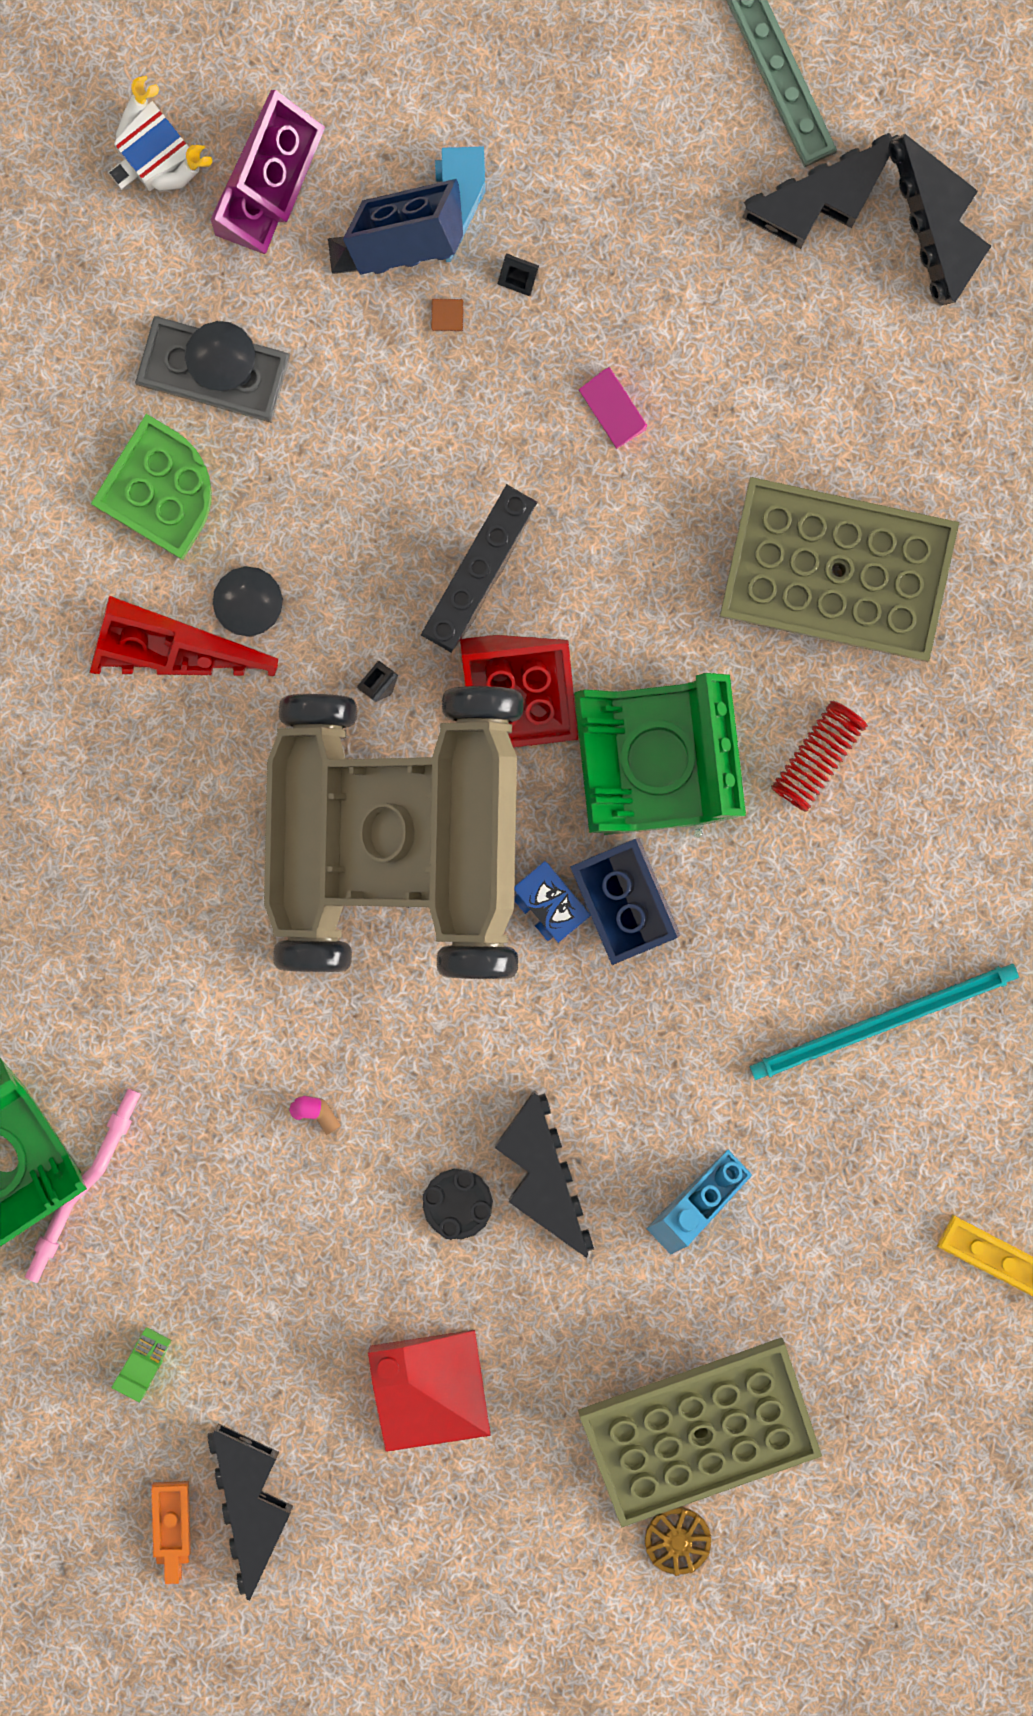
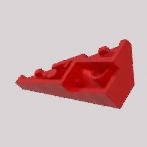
[89,595,279,676]

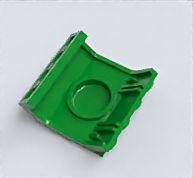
[574,673,746,835]
[0,1058,87,1247]

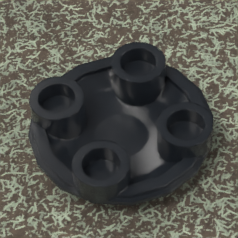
[185,321,256,391]
[212,566,283,637]
[422,1168,493,1240]

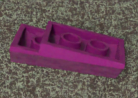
[210,90,325,254]

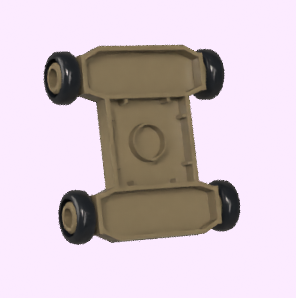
[264,686,524,979]

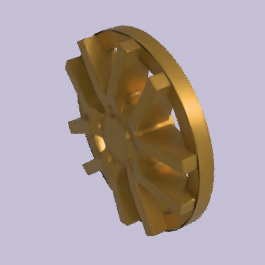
[645,1507,712,1576]

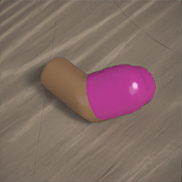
[289,1096,341,1135]

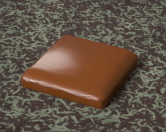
[431,299,464,331]

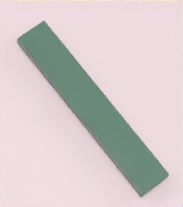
[726,0,837,168]

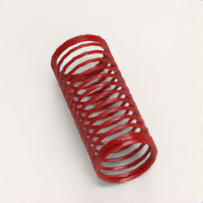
[771,700,868,812]

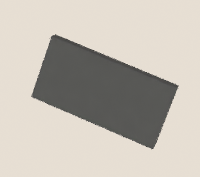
[135,316,291,423]

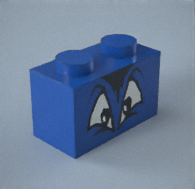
[514,861,591,943]

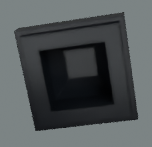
[328,236,358,274]
[497,253,539,296]
[357,661,398,702]

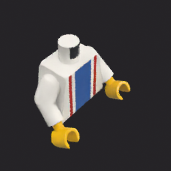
[108,76,213,191]

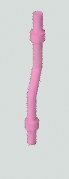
[25,1088,141,1283]

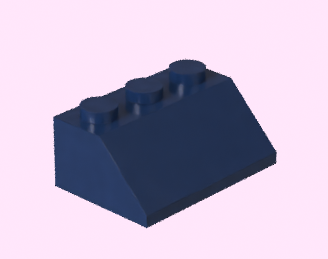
[343,179,463,275]
[570,838,681,965]

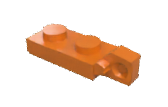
[152,1481,191,1584]

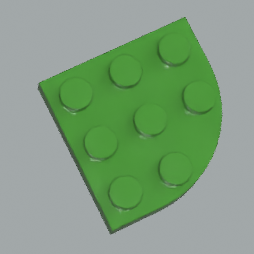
[91,413,212,560]

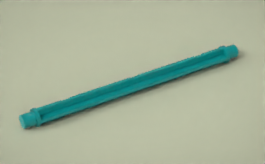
[749,963,1019,1081]

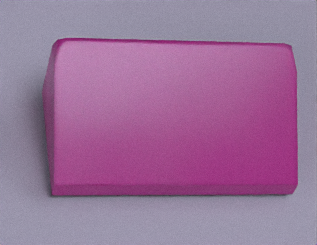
[579,367,647,449]

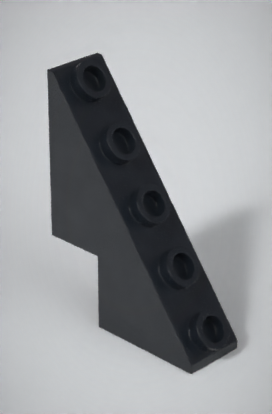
[742,133,899,249]
[888,134,991,306]
[421,484,538,653]
[495,1091,594,1258]
[208,1423,293,1601]

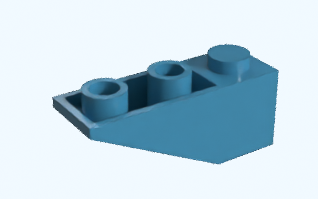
[435,146,486,262]
[646,1149,752,1255]

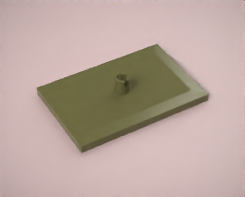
[719,477,959,662]
[578,1337,822,1528]

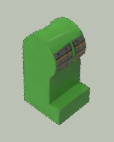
[111,1327,172,1403]

